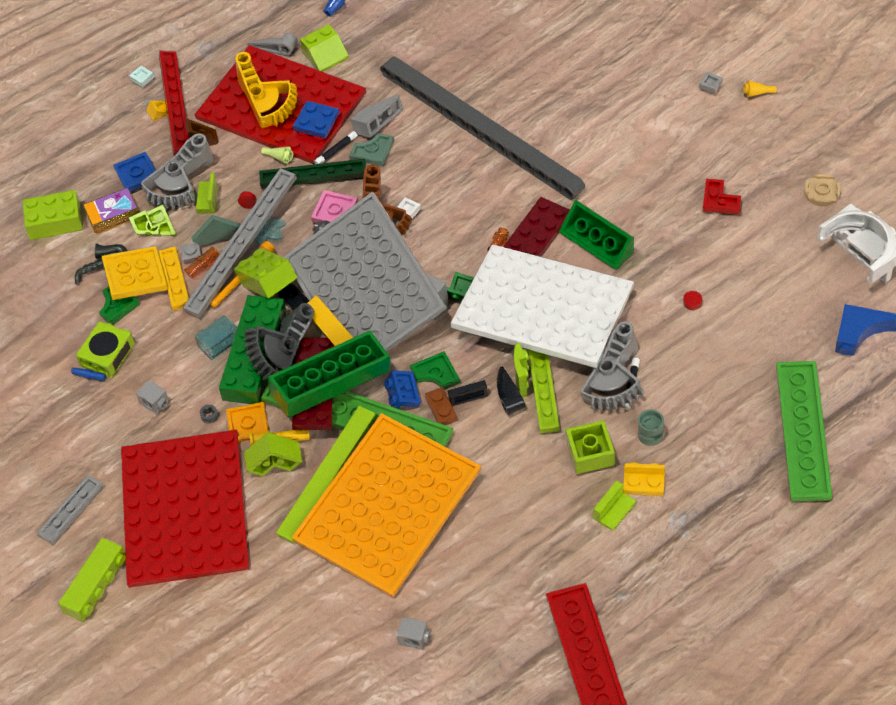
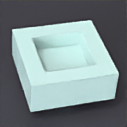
[129,66,154,88]

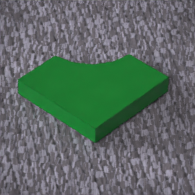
[99,286,140,325]
[410,351,461,390]

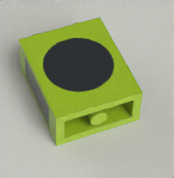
[76,321,135,378]

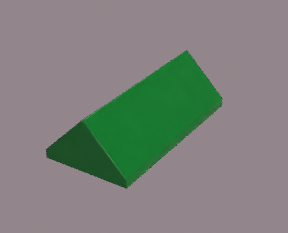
[559,200,634,269]

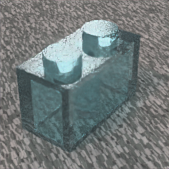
[195,315,237,360]

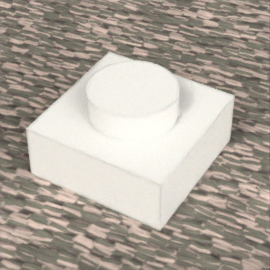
[397,197,421,219]

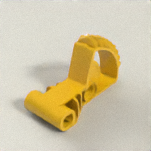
[235,52,297,128]

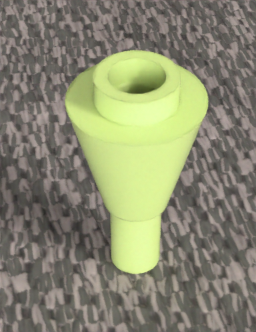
[261,147,293,164]

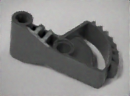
[243,303,314,380]

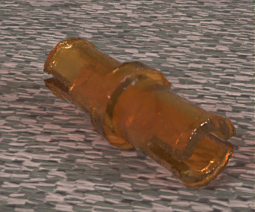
[184,246,219,278]

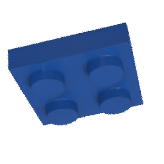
[293,101,340,139]
[113,152,156,192]

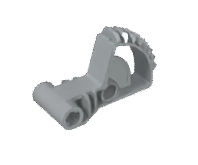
[141,133,214,210]
[581,321,644,412]

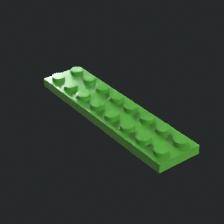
[776,361,832,502]

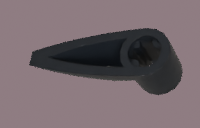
[497,366,526,415]

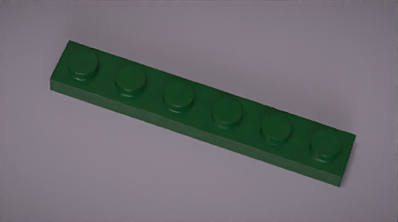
[259,159,366,189]

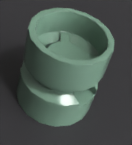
[638,409,664,446]

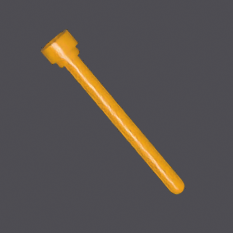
[211,241,276,308]

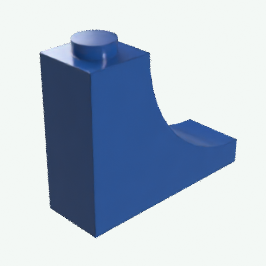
[835,304,896,356]

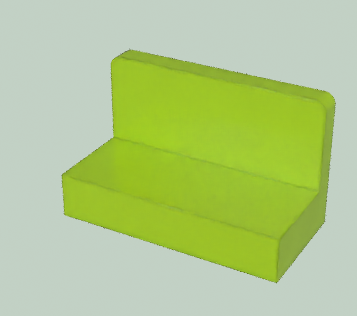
[196,173,218,214]
[593,480,636,531]

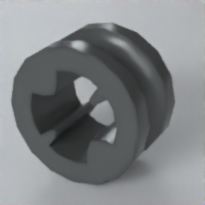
[200,404,218,424]

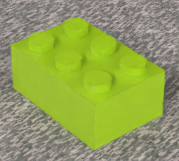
[23,189,83,240]
[234,248,298,299]

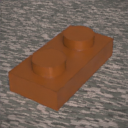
[425,387,458,425]

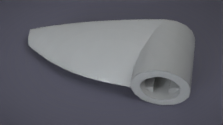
[247,33,298,56]

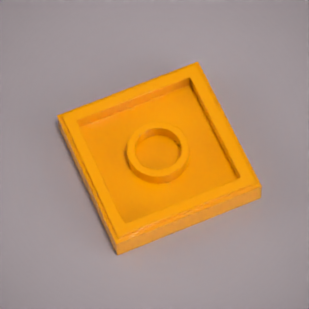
[226,402,269,442]

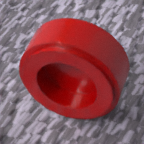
[238,191,257,209]
[683,291,702,310]

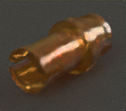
[487,228,509,251]

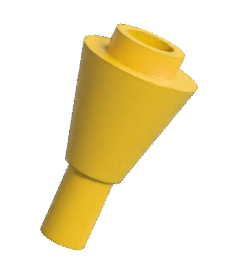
[743,80,777,97]

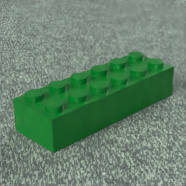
[219,295,287,404]
[268,330,390,418]

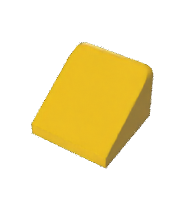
[146,101,167,121]

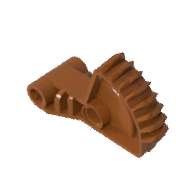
[362,164,412,235]

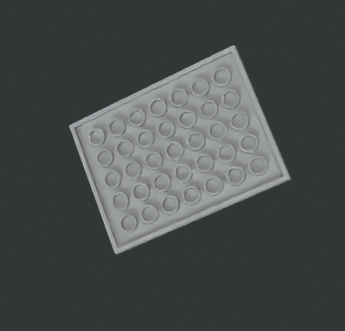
[284,192,448,352]

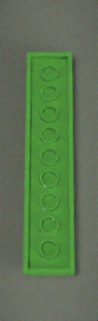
[261,368,454,447]

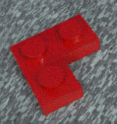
[703,178,741,214]

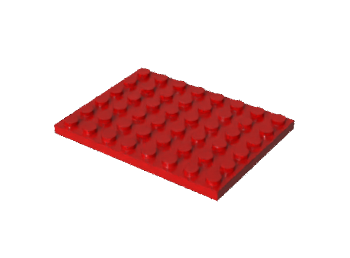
[195,45,366,164]
[121,429,250,588]

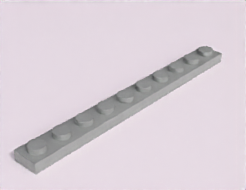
[183,168,297,318]

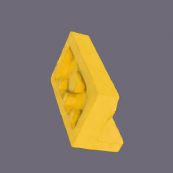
[623,462,665,496]

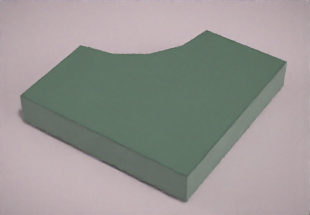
[349,133,394,167]
[191,215,241,247]

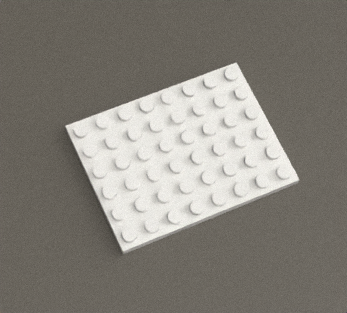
[451,244,634,368]

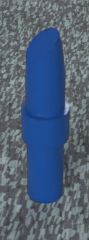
[71,368,106,381]

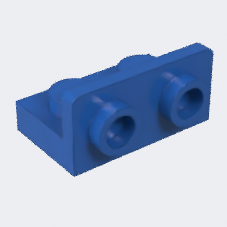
[384,370,421,409]

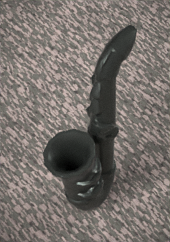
[75,243,127,285]

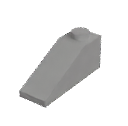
[351,95,403,138]

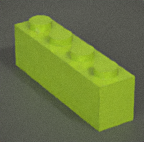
[58,538,126,622]

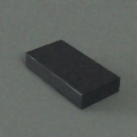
[448,380,488,406]

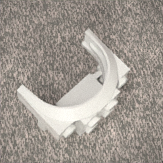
[817,204,896,284]

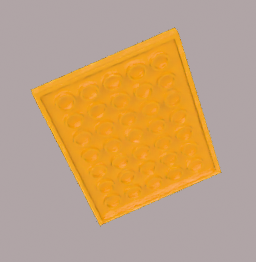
[292,413,482,598]

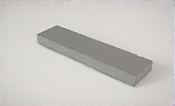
[37,475,104,545]

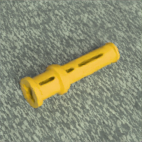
[249,430,310,446]

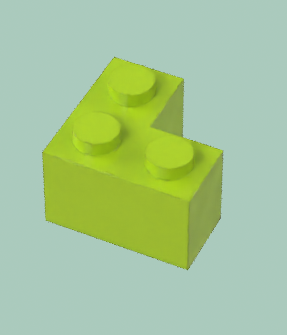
[244,432,302,477]

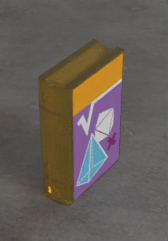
[83,187,140,234]

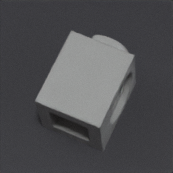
[136,380,169,414]
[397,617,431,650]

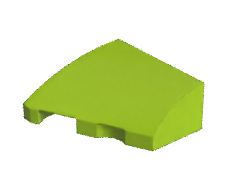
[129,205,176,236]

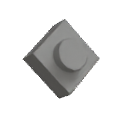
[699,72,723,94]
[181,243,202,265]

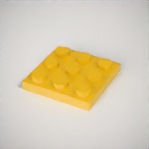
[102,246,167,300]

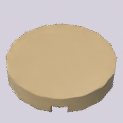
[804,174,841,206]

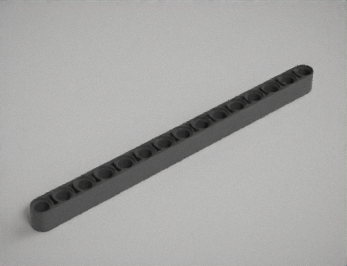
[380,56,585,200]

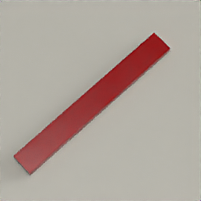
[159,50,189,155]

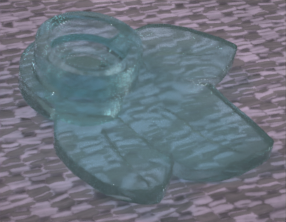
[254,218,286,245]

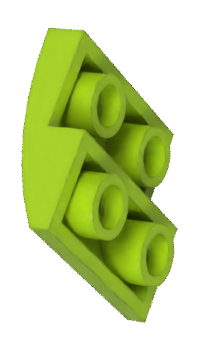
[514,343,530,398]

